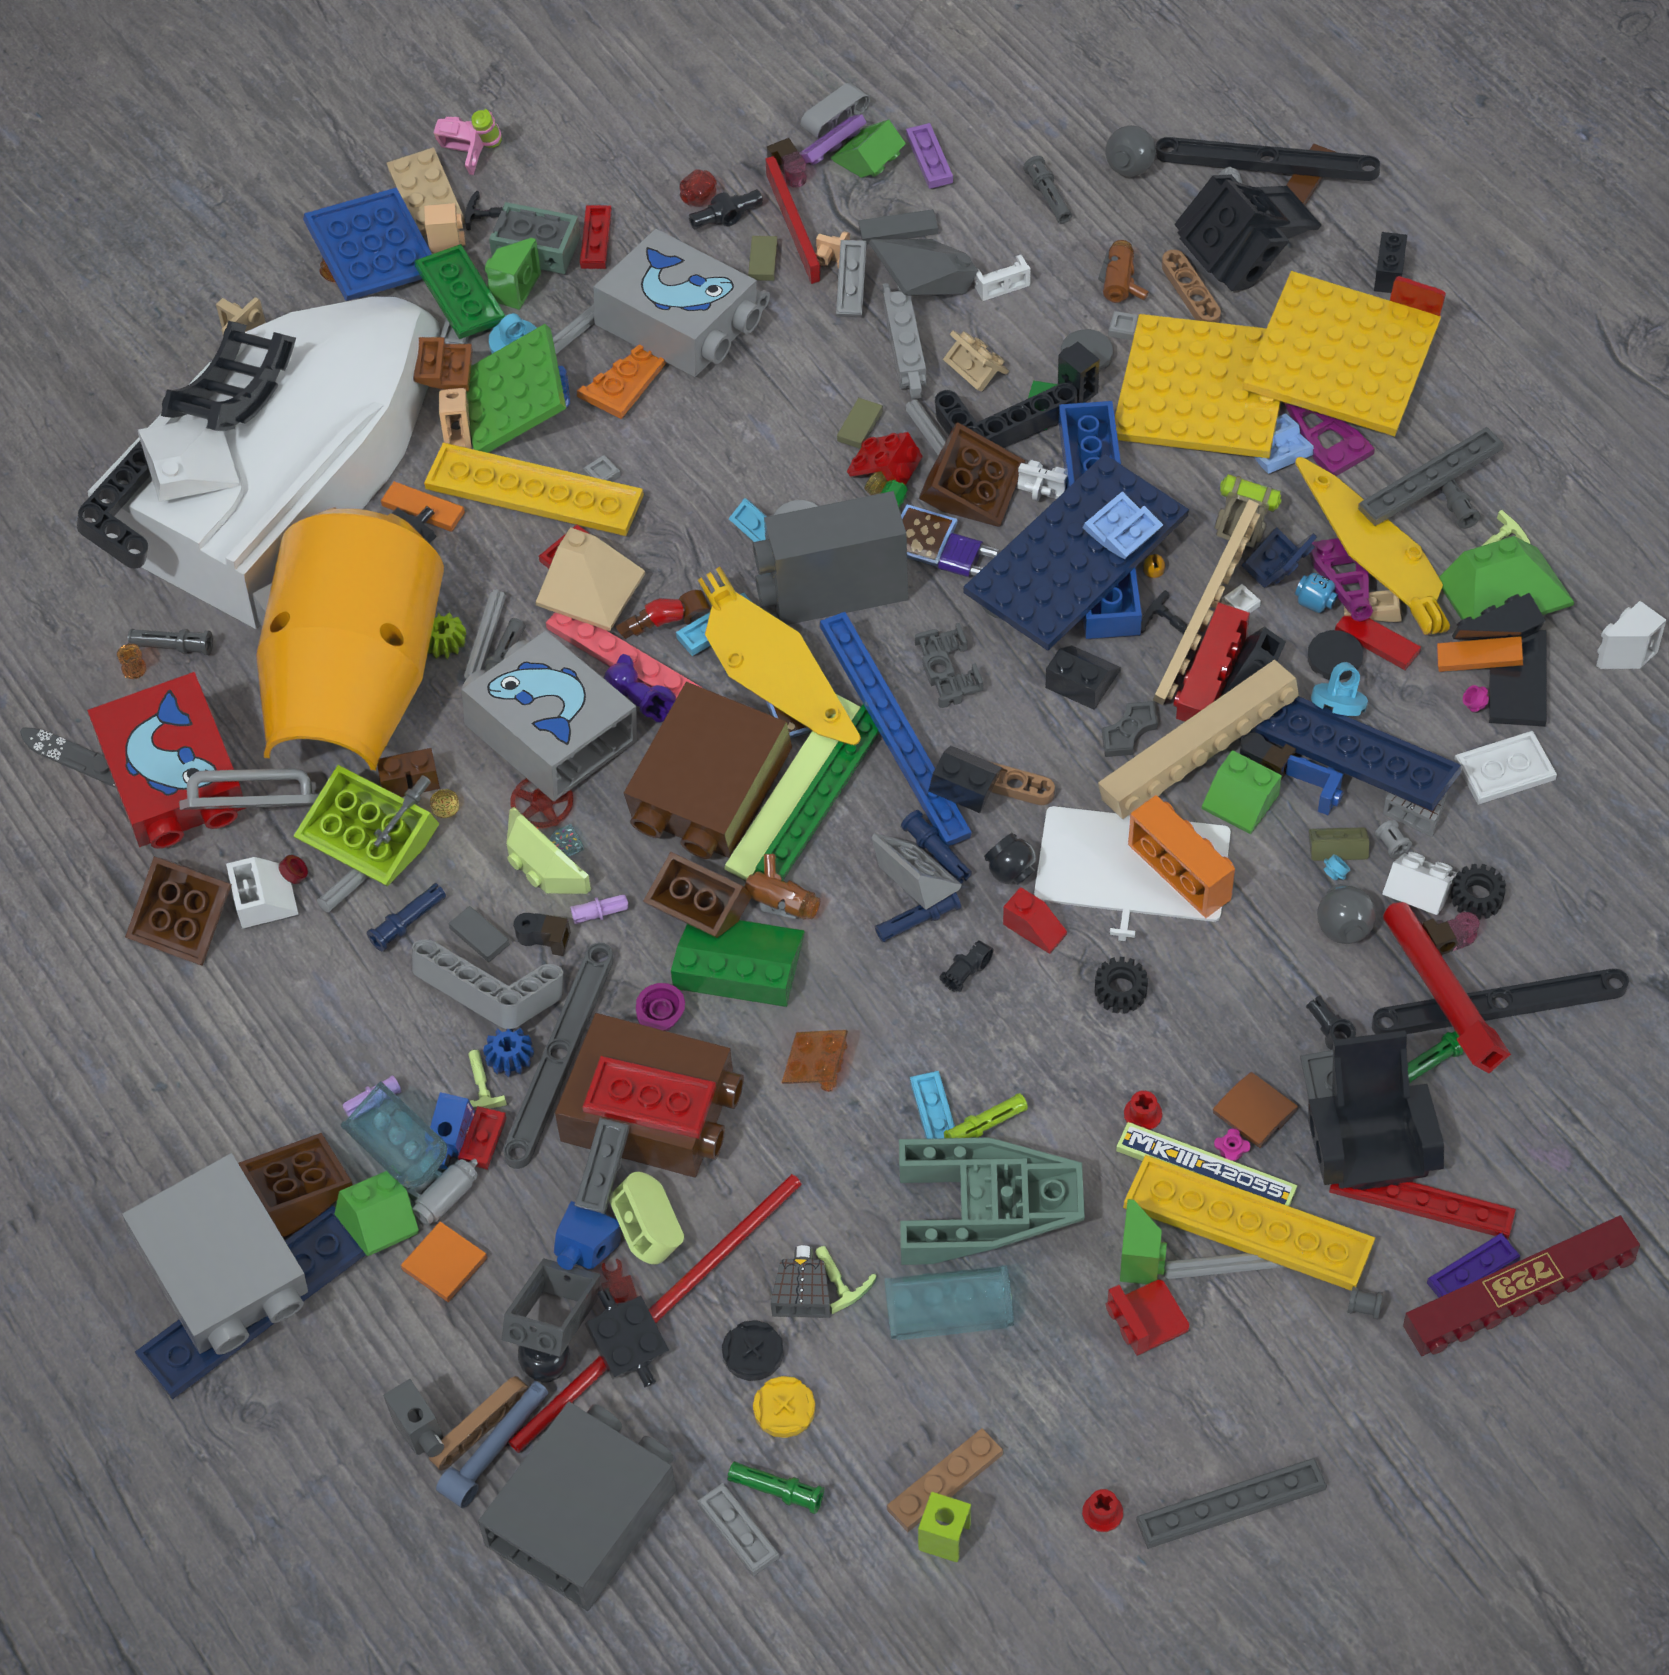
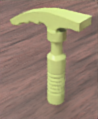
[1482,510,1530,546]
[468,1050,507,1110]
[815,1246,876,1314]

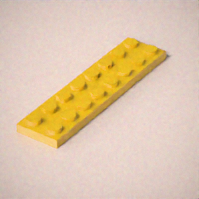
[424,443,644,536]
[1123,1155,1375,1291]

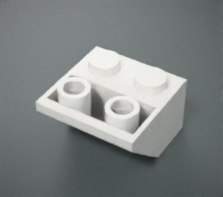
[1596,601,1666,669]
[1382,852,1457,915]
[226,857,299,929]

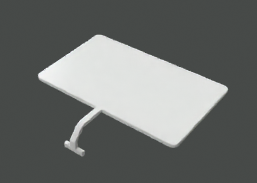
[1034,806,1231,941]

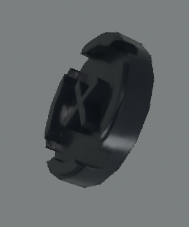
[1308,630,1363,680]
[722,1320,784,1381]

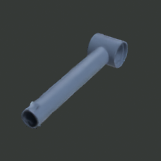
[436,1381,549,1509]

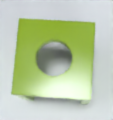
[918,1492,971,1562]

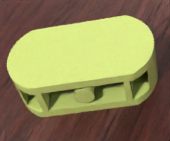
[609,1172,684,1264]

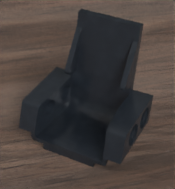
[1174,174,1322,291]
[1308,1030,1444,1190]

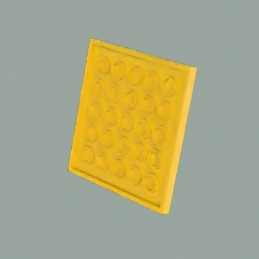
[1243,271,1441,436]
[1115,314,1281,458]

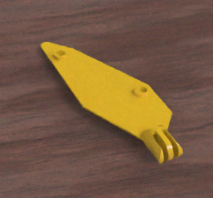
[1295,457,1450,635]
[698,566,861,745]

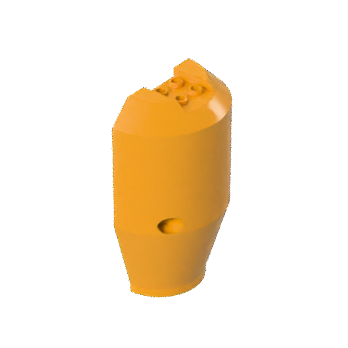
[256,507,444,771]

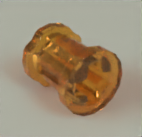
[117,643,147,679]

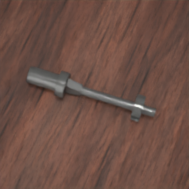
[374,775,431,847]

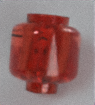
[679,169,717,207]

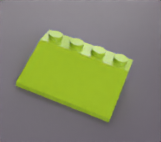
[294,765,439,887]

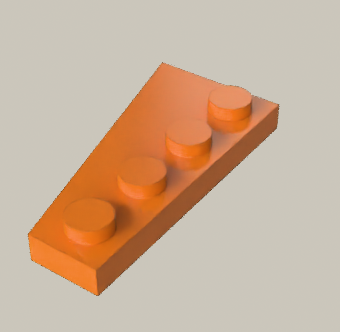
[577,344,667,419]

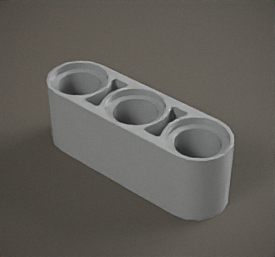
[800,82,870,139]

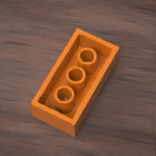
[1128,795,1235,918]

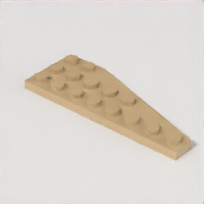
[1153,499,1260,705]

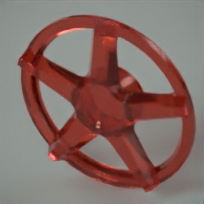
[510,778,574,828]

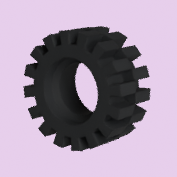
[1451,864,1506,920]
[1095,957,1148,1014]

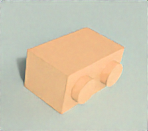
[424,203,466,254]

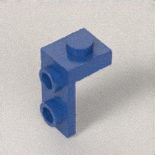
[1286,755,1343,815]

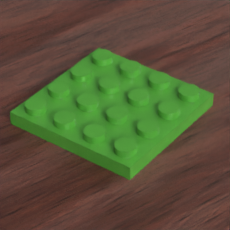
[466,324,566,453]

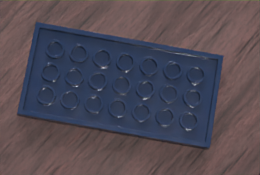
[963,454,1189,651]

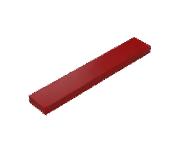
[765,156,821,284]
[1329,1182,1516,1239]

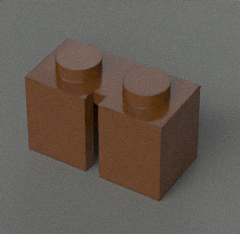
[377,748,440,797]

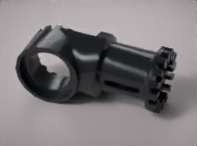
[939,940,994,992]

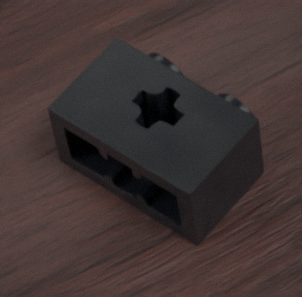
[1374,232,1407,293]
[1058,341,1100,403]

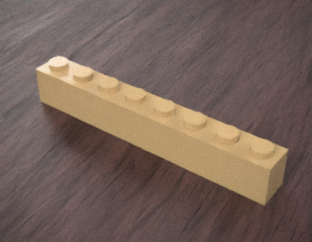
[1098,660,1299,819]

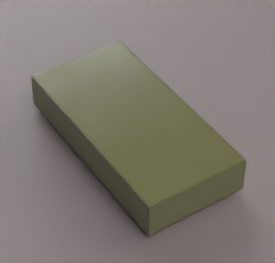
[748,236,778,281]
[837,397,883,449]

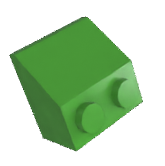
[831,119,906,178]
[485,238,541,310]
[1202,750,1282,834]
[334,1169,419,1256]
[1120,1199,1167,1284]

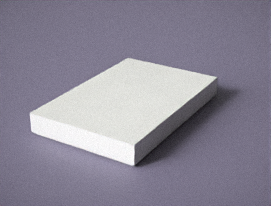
[1454,731,1557,805]

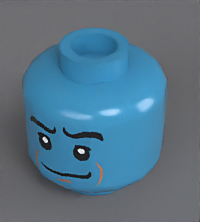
[1295,573,1338,613]

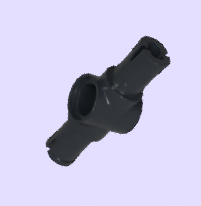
[689,189,763,230]
[1306,995,1356,1050]

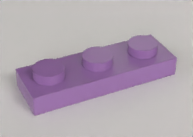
[798,114,867,165]
[906,123,953,189]

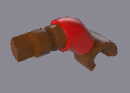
[616,590,711,639]

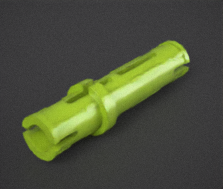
[944,1093,1028,1138]

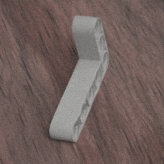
[412,939,563,1029]

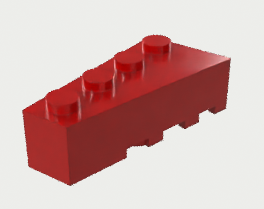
[1173,602,1250,722]

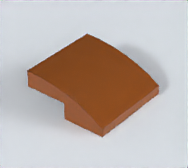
[414,337,473,391]
[1213,1072,1298,1148]

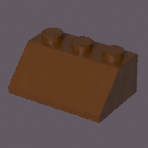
[643,852,752,938]

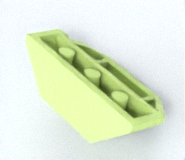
[506,807,591,894]

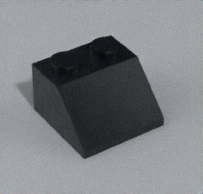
[1045,645,1121,710]
[928,745,1002,813]

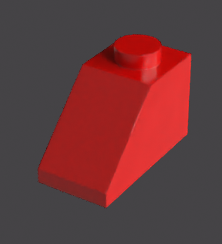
[1003,887,1067,954]

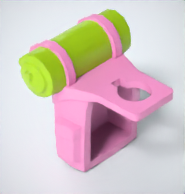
[434,109,502,175]

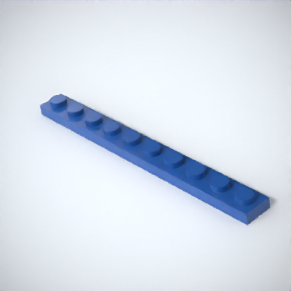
[819,612,972,846]

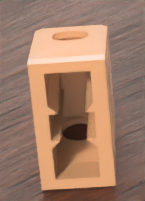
[439,388,472,449]

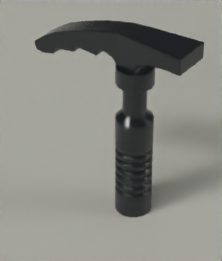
[465,191,503,230]
[1141,590,1200,635]

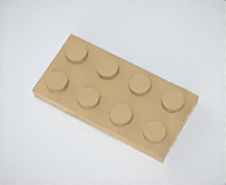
[387,147,465,236]

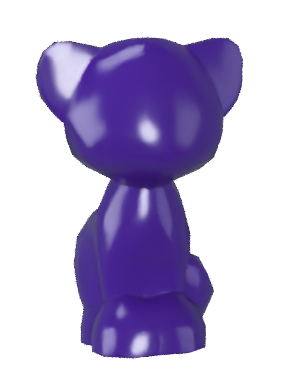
[603,654,676,722]

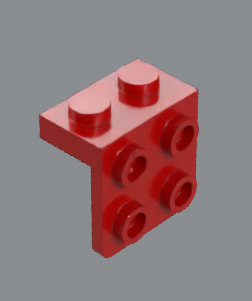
[1390,276,1446,316]
[847,432,923,485]
[1105,1280,1189,1356]

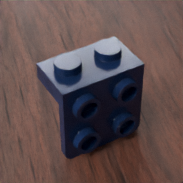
[1241,527,1317,588]

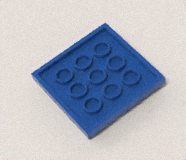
[303,187,432,301]

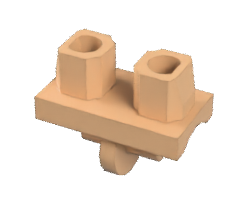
[816,231,850,269]

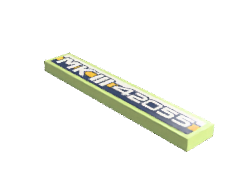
[1116,1122,1297,1207]

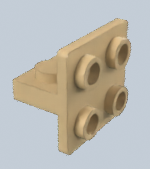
[216,297,266,334]
[943,330,1009,392]

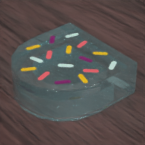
[550,824,584,856]

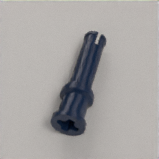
[901,810,972,884]
[366,883,446,951]
[875,892,961,942]

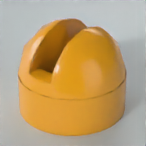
[1143,554,1165,578]

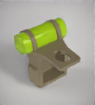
[1214,474,1282,547]

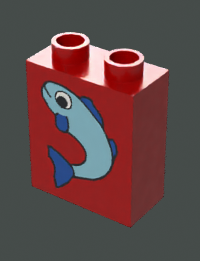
[87,672,246,849]

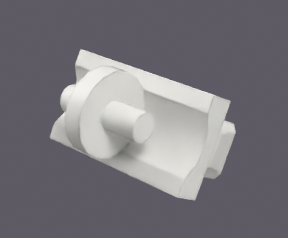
[1017,460,1067,501]

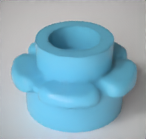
[1324,854,1350,881]

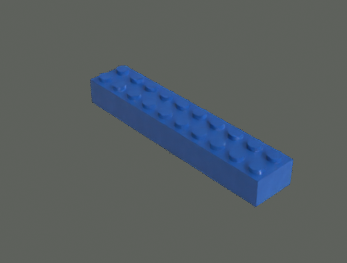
[1059,401,1142,639]

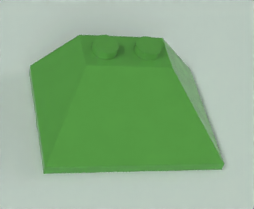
[1439,536,1574,620]

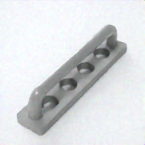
[179,768,319,810]

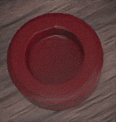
[279,855,308,884]

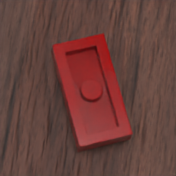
[458,1106,507,1170]

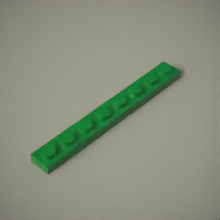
[755,704,880,880]

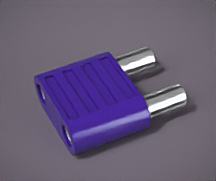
[938,533,999,578]

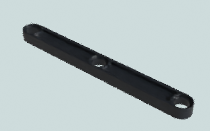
[1156,137,1380,181]
[1372,969,1629,1034]

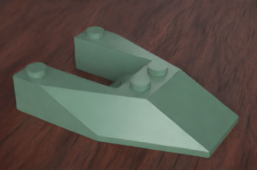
[899,1138,1085,1265]

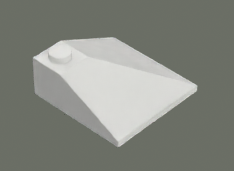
[138,418,240,501]

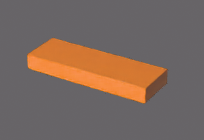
[381,481,465,532]
[1437,637,1523,672]

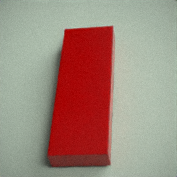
[580,205,612,269]
[1335,616,1421,670]

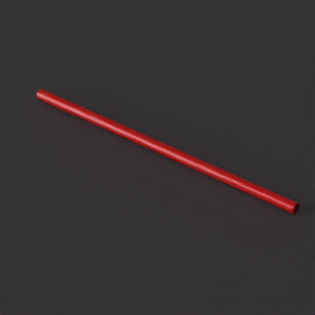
[509,1174,802,1453]

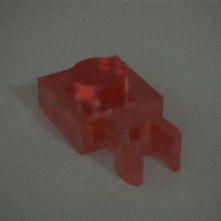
[601,1259,637,1304]

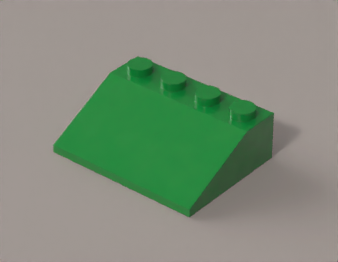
[671,920,805,1007]

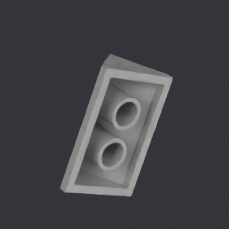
[871,833,962,909]

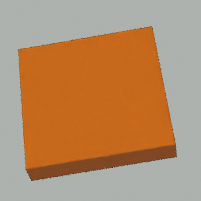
[401,1221,487,1302]

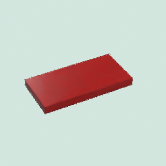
[583,1056,716,1139]

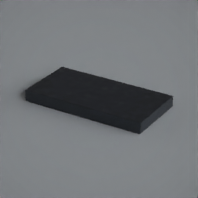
[1489,630,1547,727]

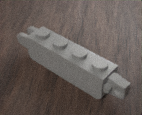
[882,283,926,400]

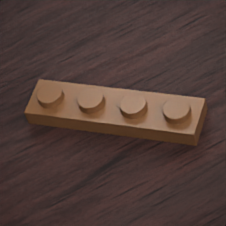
[887,1428,1003,1533]

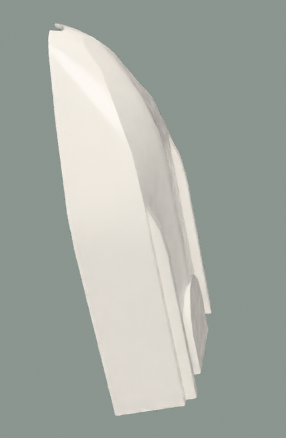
[88,297,440,629]

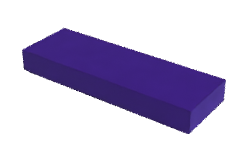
[1427,1233,1520,1298]

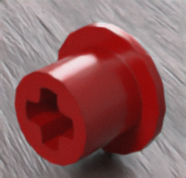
[1124,1090,1162,1130]
[1082,1489,1123,1532]

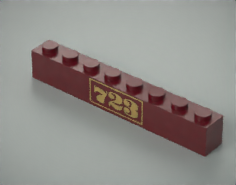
[1403,1215,1640,1357]

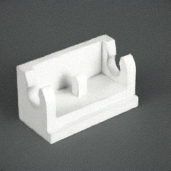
[972,255,1030,301]

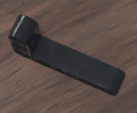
[935,383,1077,448]
[77,441,151,569]

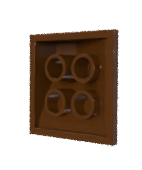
[918,422,1025,527]
[125,856,232,966]
[238,1133,353,1238]

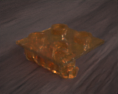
[782,1030,848,1092]

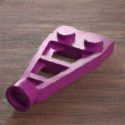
[1283,402,1375,476]
[1309,538,1373,621]

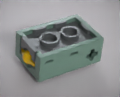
[489,202,581,274]

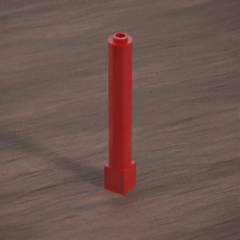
[1383,902,1511,1073]

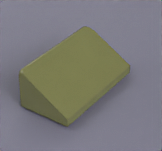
[1309,827,1369,861]

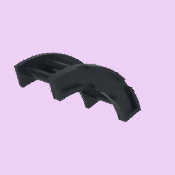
[161,320,296,431]

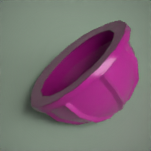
[636,983,685,1031]

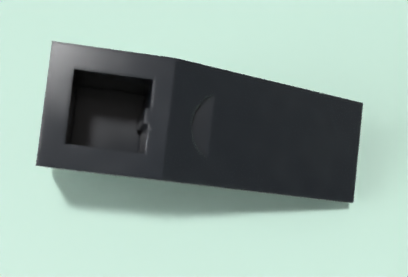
[1452,593,1546,640]
[1220,627,1286,697]

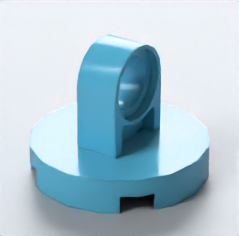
[489,313,537,354]
[1311,662,1368,716]

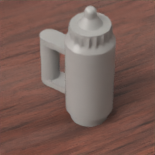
[407,1159,478,1226]

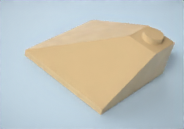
[536,527,645,631]

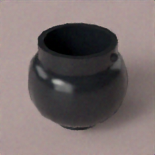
[984,833,1036,885]
[518,1345,570,1383]

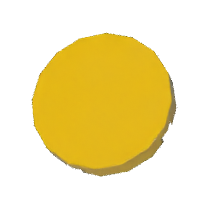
[753,1376,815,1438]

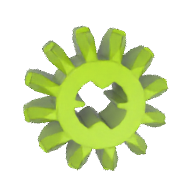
[428,612,466,659]

